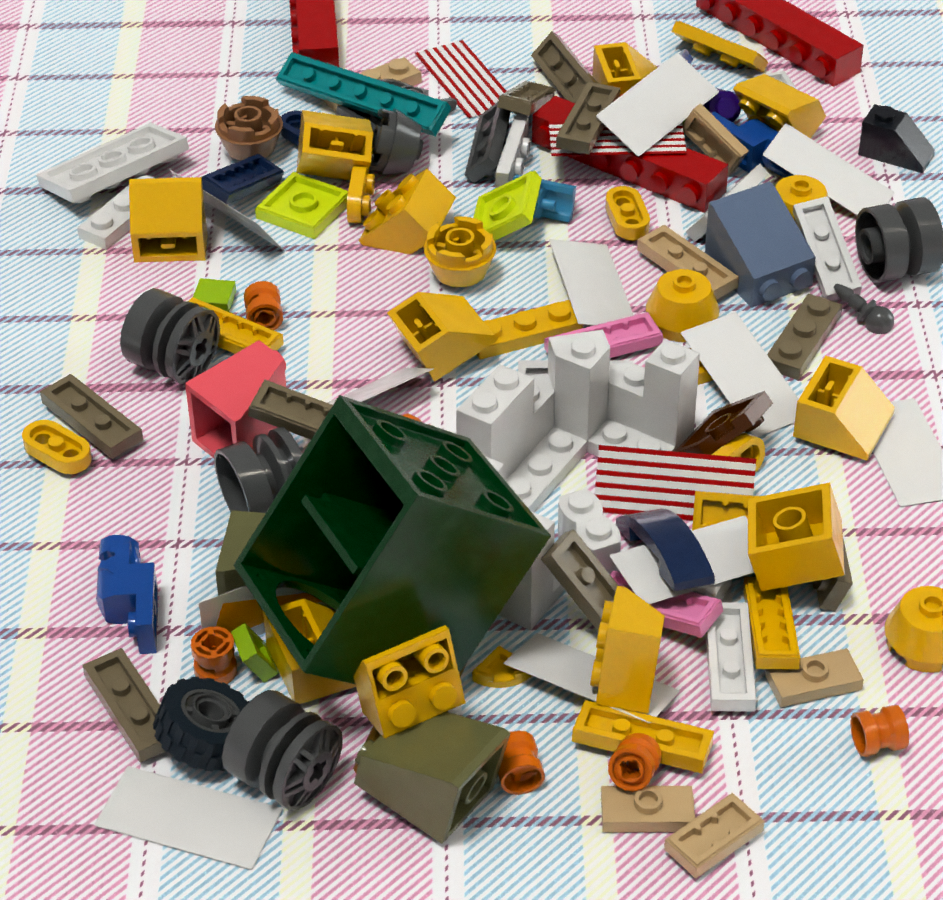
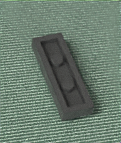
[465,102,511,184]

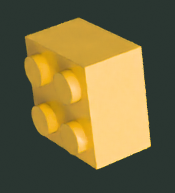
[748,482,845,591]

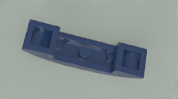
[616,509,715,591]

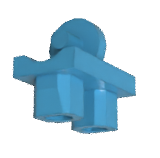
[513,174,577,222]

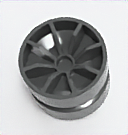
[855,197,943,283]

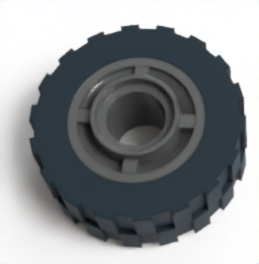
[153,677,250,772]

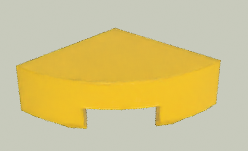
[472,646,532,688]

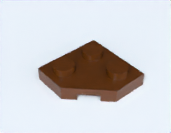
[675,391,773,455]

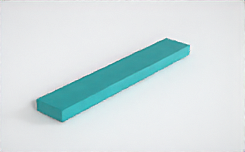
[276,52,452,137]

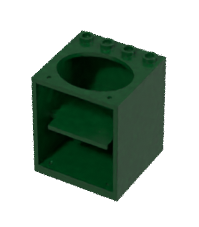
[233,395,551,684]

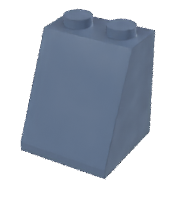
[705,181,816,308]

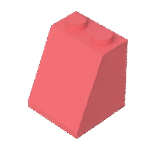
[185,340,286,458]

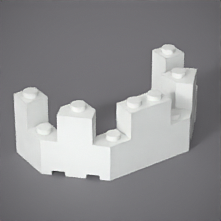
[456,329,700,630]

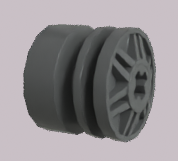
[120,288,220,384]
[214,427,302,513]
[222,690,343,810]

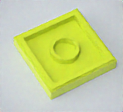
[473,170,542,241]
[255,172,348,239]

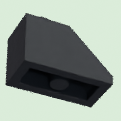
[858,104,935,173]

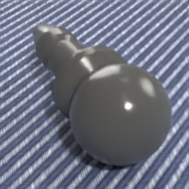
[834,284,894,334]

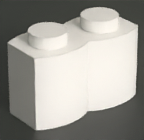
[558,488,621,574]

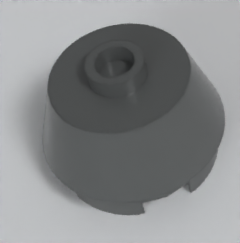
[369,108,423,175]

